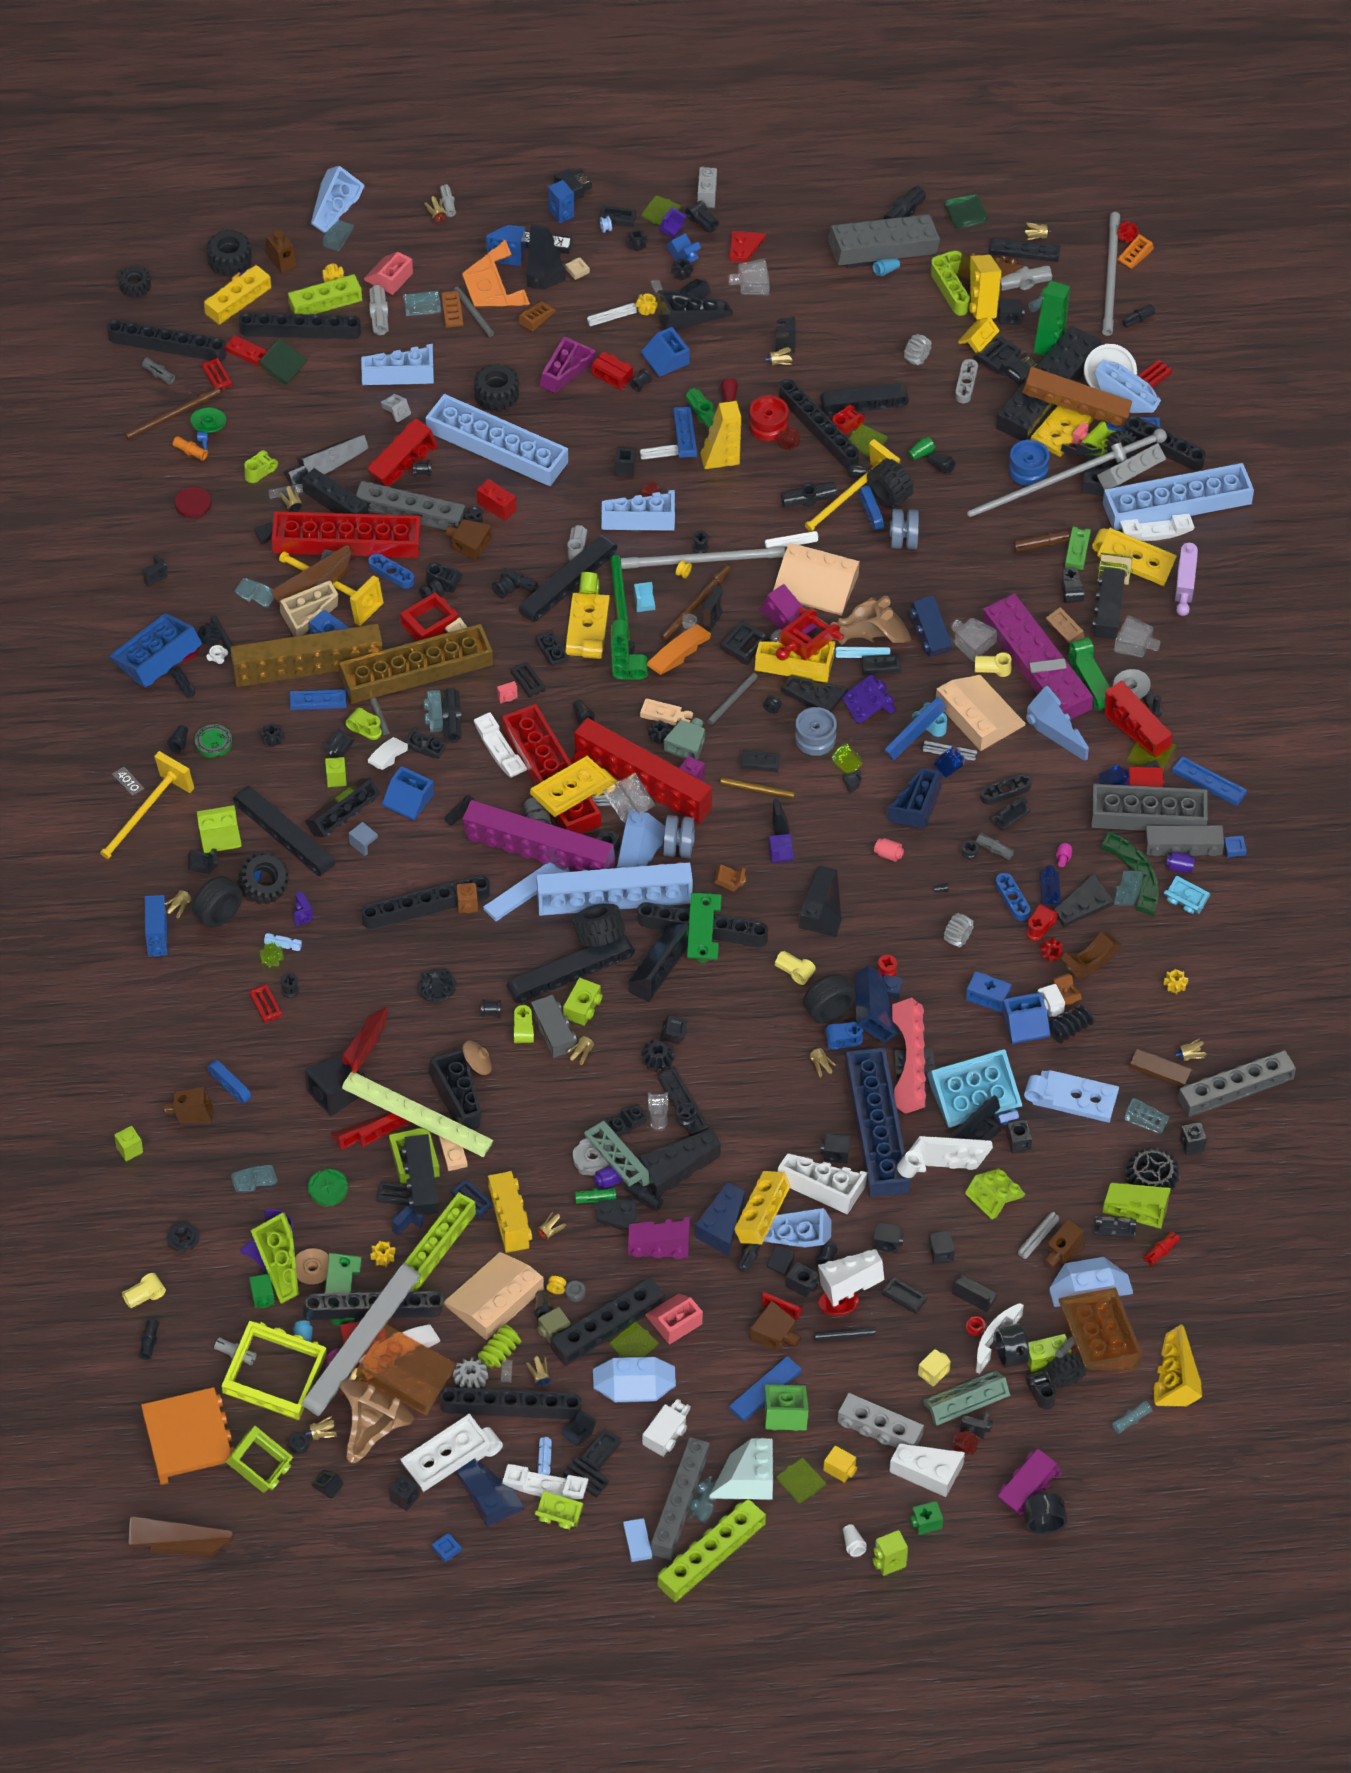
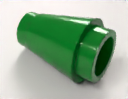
[908,436,935,461]

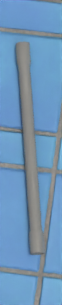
[1102,212,1120,336]
[621,546,785,569]

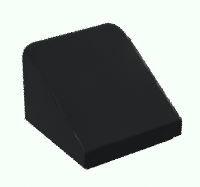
[767,1245,794,1275]
[311,1470,344,1498]

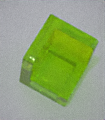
[832,743,863,774]

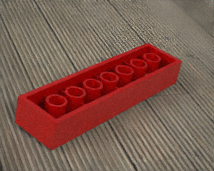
[272,511,421,558]
[502,704,601,834]
[574,718,712,824]

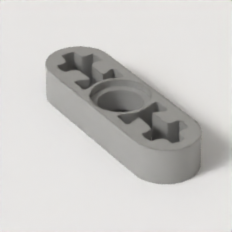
[955,359,978,403]

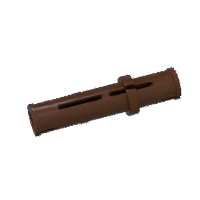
[1014,530,1070,552]

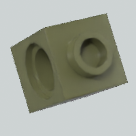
[537,1307,570,1343]

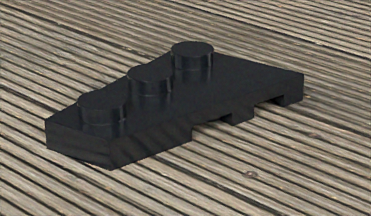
[781,675,848,712]

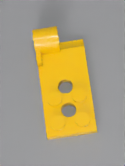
[1031,406,1094,457]
[1092,528,1177,586]
[566,593,610,659]
[530,756,618,817]

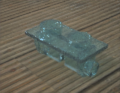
[689,1476,717,1522]

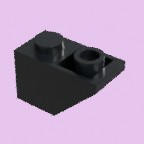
[615,446,637,477]

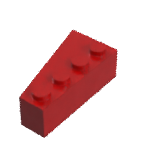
[367,418,438,487]
[1105,680,1172,758]

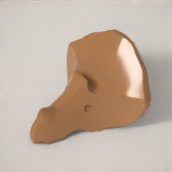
[830,596,911,645]
[340,1380,414,1464]

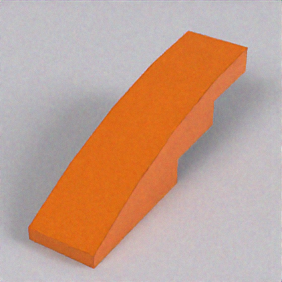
[647,624,711,675]

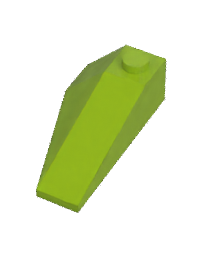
[251,1213,299,1304]

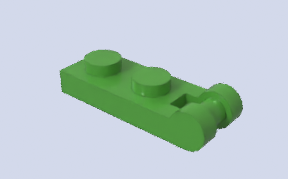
[1065,526,1091,570]

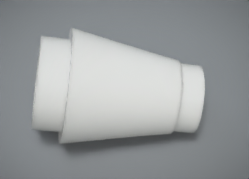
[843,1525,866,1557]

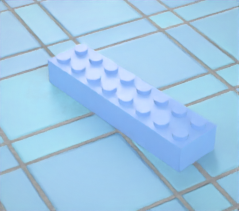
[426,394,568,486]
[1103,463,1254,530]
[537,862,693,916]

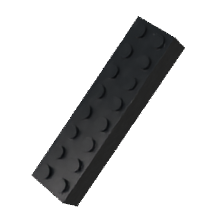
[996,325,1101,441]

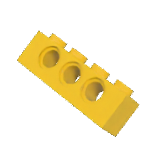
[204,265,271,325]
[735,1171,790,1244]

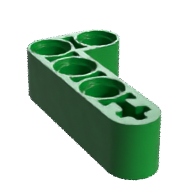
[611,620,648,679]
[1068,637,1110,711]

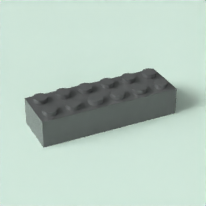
[828,214,940,265]
[1091,784,1208,831]

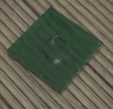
[944,193,988,229]
[258,338,308,385]

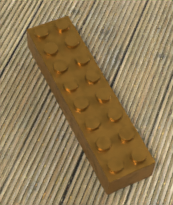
[231,624,382,687]
[339,624,493,704]

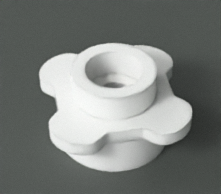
[207,645,228,664]

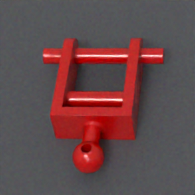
[775,607,844,661]

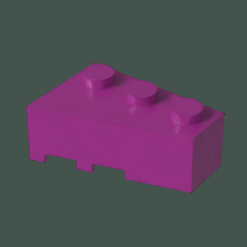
[539,336,596,393]
[759,584,818,637]
[628,1217,690,1259]
[998,1449,1062,1516]

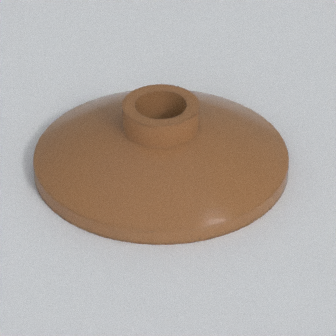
[463,1040,492,1075]
[295,1248,329,1284]

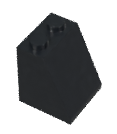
[305,1055,368,1116]

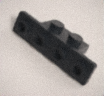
[947,1095,1001,1141]

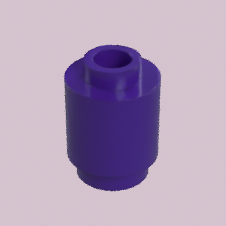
[1166,851,1195,873]
[593,1166,623,1189]

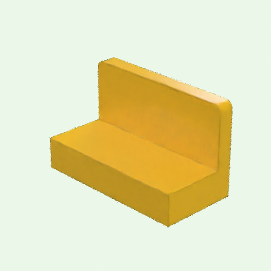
[958,317,999,353]

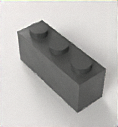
[531,995,577,1058]

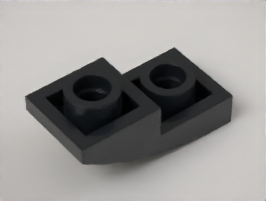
[536,631,569,666]
[404,728,447,759]
[604,1104,648,1137]

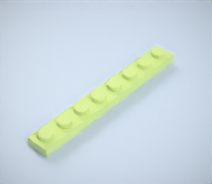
[342,1072,493,1157]

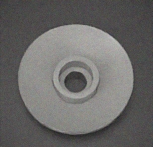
[1113,669,1151,699]

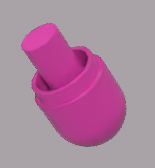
[1056,843,1073,867]

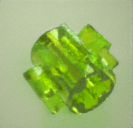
[259,943,284,967]

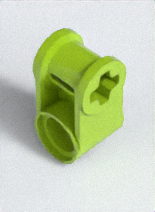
[244,450,278,483]
[579,572,599,594]
[345,708,382,740]
[514,1005,534,1043]

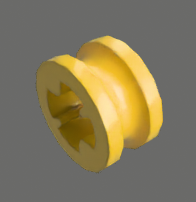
[676,560,692,578]
[547,1276,566,1294]

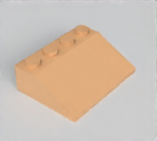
[773,543,859,616]
[936,675,1025,751]
[444,1252,544,1341]

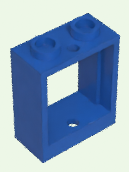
[145,895,168,957]

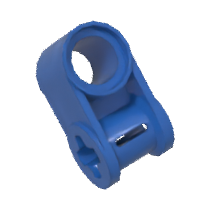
[825,1022,863,1050]

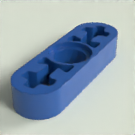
[859,485,884,530]
[368,553,414,589]
[995,873,1030,921]
[207,1060,252,1104]

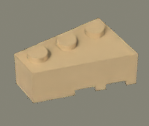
[280,581,338,637]

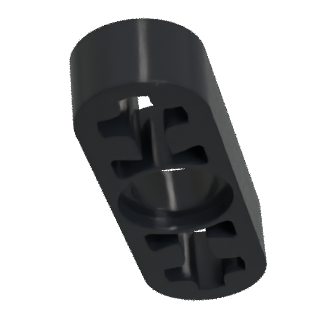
[980,774,1032,805]

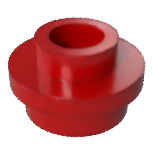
[966,1316,986,1336]

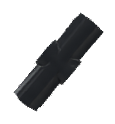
[883,186,926,220]
[780,482,837,508]
[442,688,462,742]

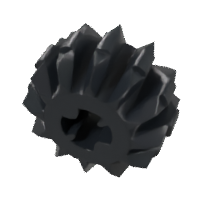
[641,1038,675,1072]

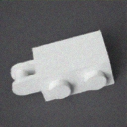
[643,1399,691,1457]

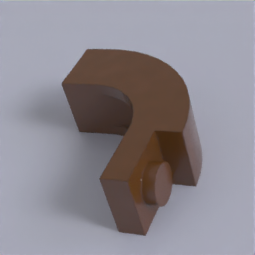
[1061,932,1122,978]

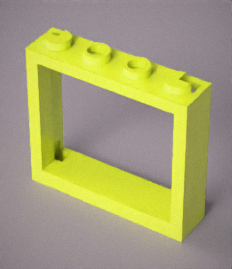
[222,1321,327,1420]

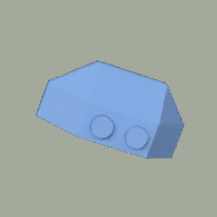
[1095,359,1161,413]
[1049,1257,1133,1307]
[593,1357,676,1402]

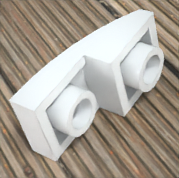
[368,737,408,770]

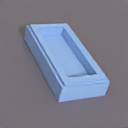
[623,1518,652,1562]

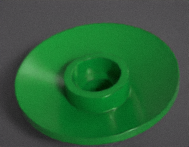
[190,408,226,433]

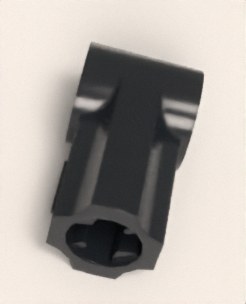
[685,200,719,232]

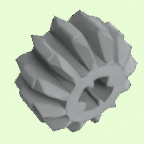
[904,334,931,365]
[944,913,974,947]
[453,1357,488,1389]

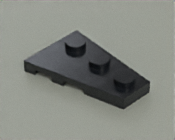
[1054,874,1114,927]

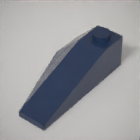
[455,1458,524,1527]

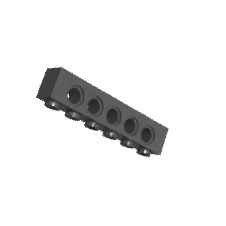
[356,481,465,530]
[1178,1050,1296,1118]
[651,1437,710,1560]

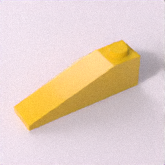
[1153,1325,1202,1406]

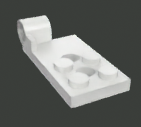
[897,1136,993,1178]
[400,1414,503,1492]

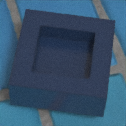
[883,975,903,998]

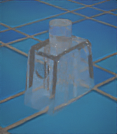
[728,259,770,295]
[1114,615,1161,657]
[951,618,998,662]

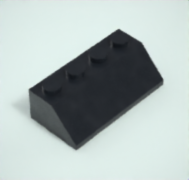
[628,923,689,1002]

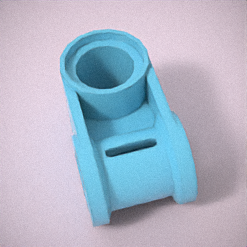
[912,702,947,737]

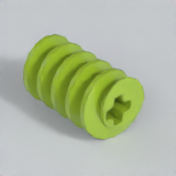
[477,1324,521,1368]

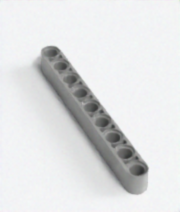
[301,1263,421,1417]

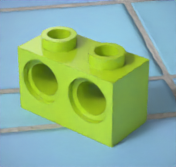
[1027,1334,1071,1373]

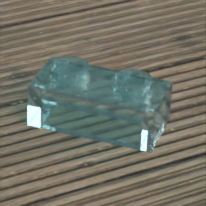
[403,291,441,316]
[424,690,443,732]

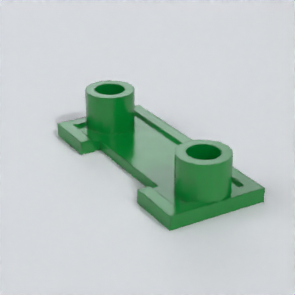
[687,893,721,963]
[325,1253,361,1326]

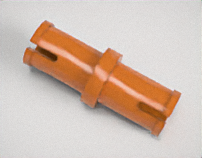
[173,436,208,461]

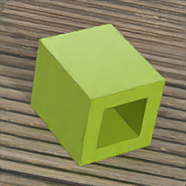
[325,757,347,787]
[114,1126,143,1161]

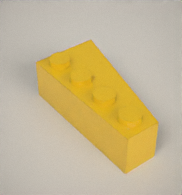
[700,401,741,469]
[755,641,835,683]
[488,1171,532,1253]

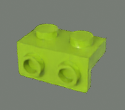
[1081,421,1121,456]
[535,1491,584,1530]

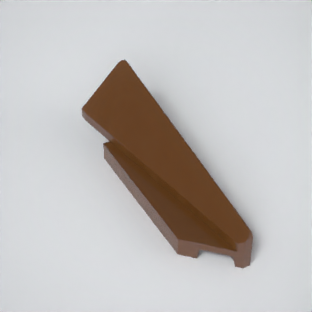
[270,545,354,604]
[129,1517,234,1556]

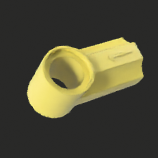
[975,652,1012,677]
[775,951,816,985]
[122,1273,166,1308]

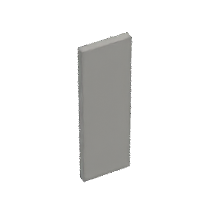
[1030,658,1066,673]

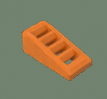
[1117,234,1154,269]

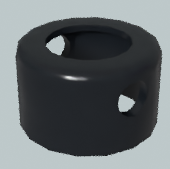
[995,1323,1030,1368]
[1023,1493,1067,1534]

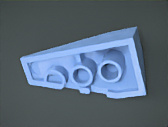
[311,166,365,233]
[764,1208,831,1247]

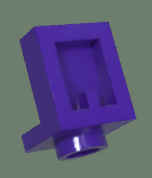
[293,892,313,926]

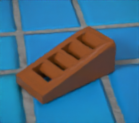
[441,291,464,328]
[519,301,555,332]

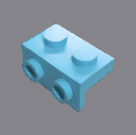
[1164,876,1211,914]

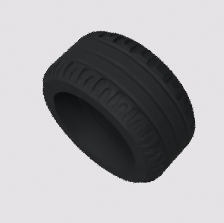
[192,876,242,928]
[803,974,856,1023]

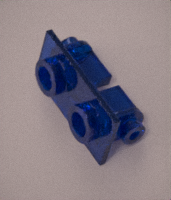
[1039,865,1061,904]

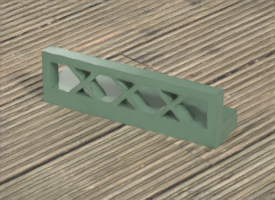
[584,1121,650,1187]
[923,1371,1010,1425]

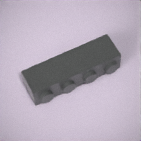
[1145,825,1224,856]

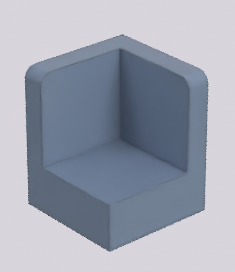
[349,822,378,856]

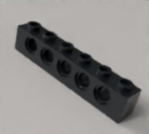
[551,1277,665,1367]

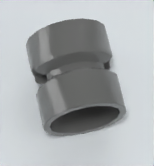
[524,797,551,825]

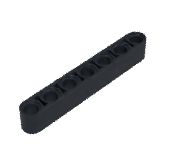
[239,312,361,339]
[107,320,226,362]
[779,379,859,469]
[519,535,618,622]
[233,786,336,876]
[361,875,490,929]
[637,902,768,947]
[506,934,635,1003]
[303,1291,444,1320]
[439,1387,582,1419]

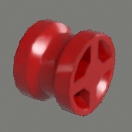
[877,954,897,977]

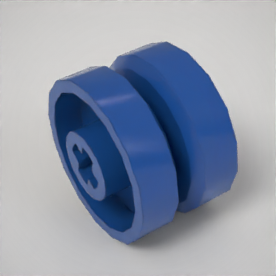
[1009,440,1050,486]

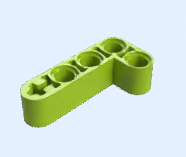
[931,251,969,315]

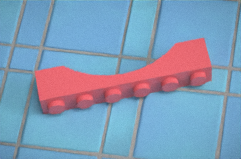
[892,998,926,1114]

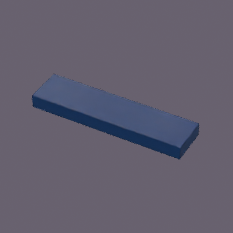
[673,407,697,458]
[885,697,947,761]
[1172,756,1247,806]
[729,1356,802,1423]

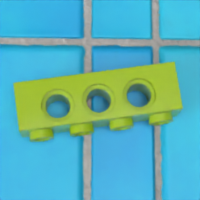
[288,274,362,314]

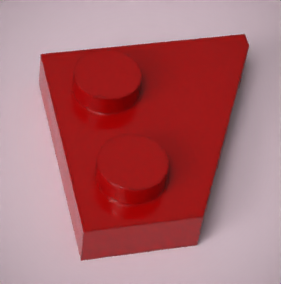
[730,231,766,263]

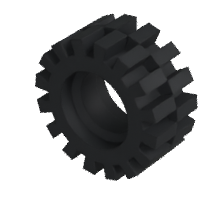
[118,265,151,298]
[1104,431,1139,464]
[1047,1353,1087,1387]

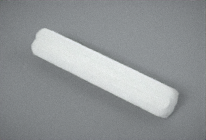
[765,531,818,548]

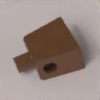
[265,230,297,274]
[445,520,492,561]
[164,1087,213,1124]
[1043,1219,1085,1268]
[750,1301,802,1351]

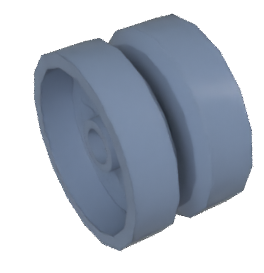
[890,509,918,550]
[795,707,837,756]
[664,815,695,859]

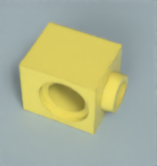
[918,1349,951,1387]

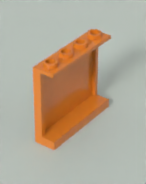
[141,1387,234,1485]

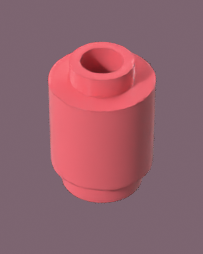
[874,838,904,862]

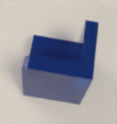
[934,746,965,778]

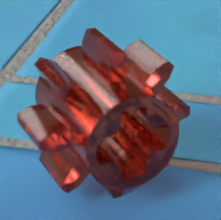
[778,427,801,450]
[641,481,662,497]
[953,1430,978,1455]

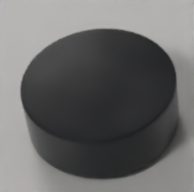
[288,1433,309,1454]

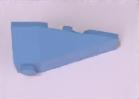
[1026,686,1089,761]
[617,810,665,868]

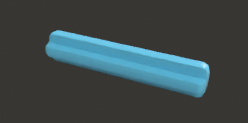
[835,647,890,658]

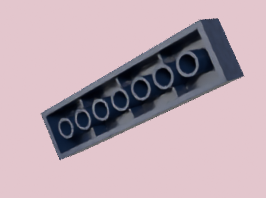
[845,1048,910,1198]

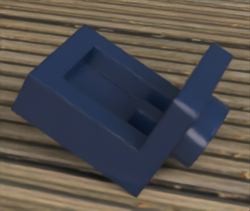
[392,1205,423,1236]

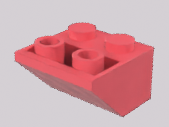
[364,252,413,295]
[646,1294,703,1345]

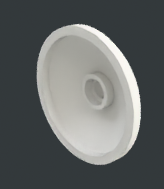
[1084,344,1137,390]

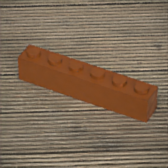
[1022,367,1132,427]

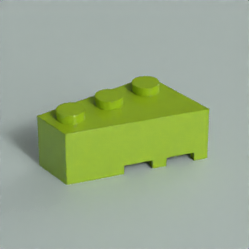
[1103,1183,1171,1229]

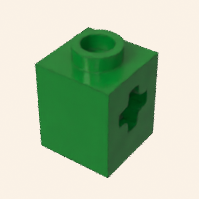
[249,1274,275,1308]
[910,1501,943,1535]

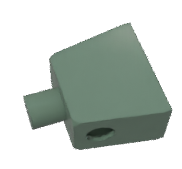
[664,718,705,760]

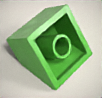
[764,1384,808,1431]

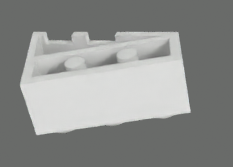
[818,1249,884,1307]
[890,1444,965,1497]

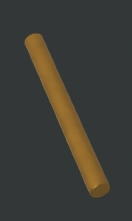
[720,777,795,799]

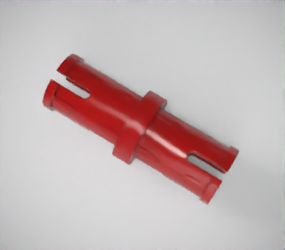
[1143,1231,1180,1266]

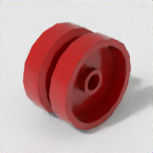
[749,395,789,442]

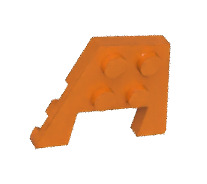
[462,240,530,308]

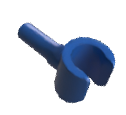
[197,431,208,451]

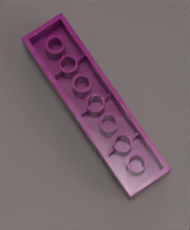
[983,593,1093,720]
[463,800,616,872]

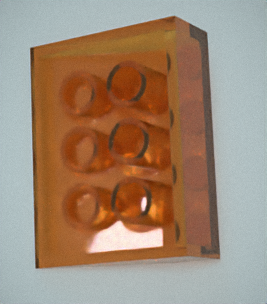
[1058,1288,1143,1372]
[356,1324,457,1416]

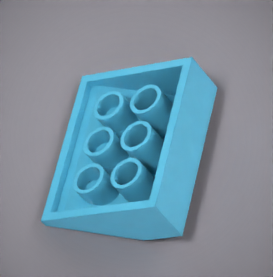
[926,1049,1022,1128]

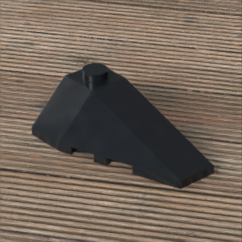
[527,224,566,290]
[657,290,733,329]
[799,866,841,937]

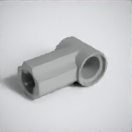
[567,525,587,561]

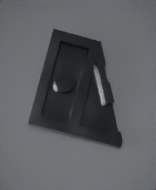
[595,1198,638,1230]

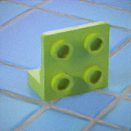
[197,805,242,853]
[965,1169,1025,1219]

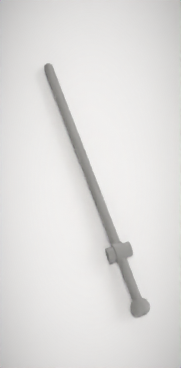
[967,429,1167,517]

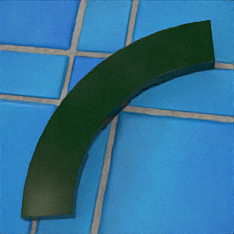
[1101,831,1159,916]

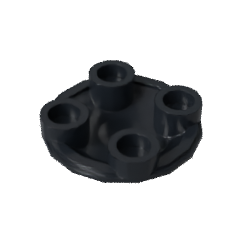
[418,969,456,1002]

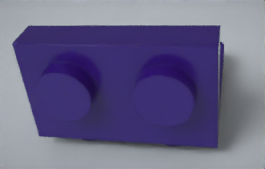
[843,675,896,724]

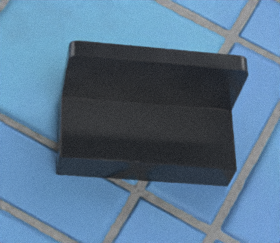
[952,1275,998,1312]

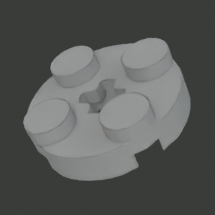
[573,1137,612,1175]

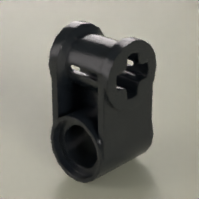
[426,562,463,593]
[1061,567,1084,603]
[1025,1368,1056,1409]

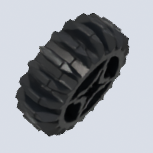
[1126,1147,1180,1192]

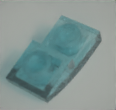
[234,578,274,608]
[1114,871,1144,906]
[231,1165,277,1191]

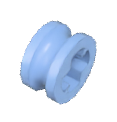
[600,216,612,233]

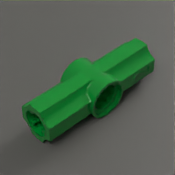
[685,388,716,430]

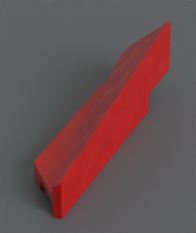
[342,1006,388,1074]
[331,1102,424,1150]

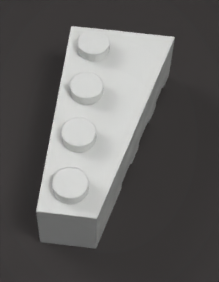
[778,1153,868,1214]

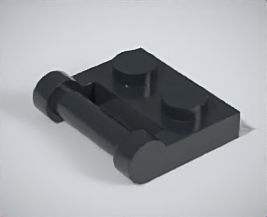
[973,335,1021,374]
[701,585,723,632]
[721,621,769,665]

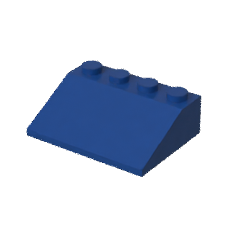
[109,613,202,687]

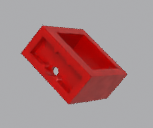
[400,592,459,641]

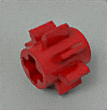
[1117,221,1139,243]
[1039,937,1064,962]

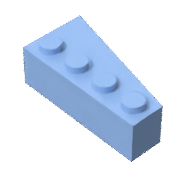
[361,344,434,385]
[602,490,675,530]

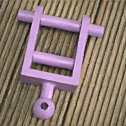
[1175,543,1198,616]

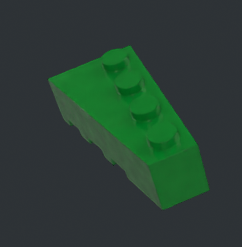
[1033,280,1070,356]

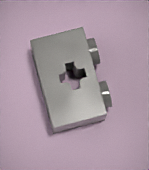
[698,167,717,208]

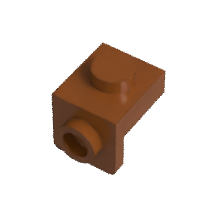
[714,864,746,892]
[457,883,478,913]
[1053,973,1082,1005]

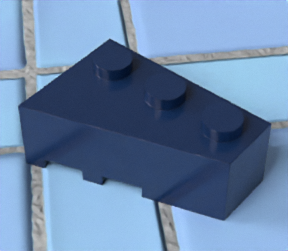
[907,595,952,657]
[887,768,942,828]
[695,1182,745,1256]

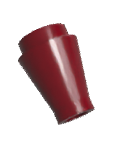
[721,378,738,402]

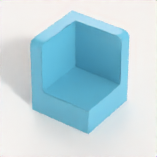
[634,582,655,612]

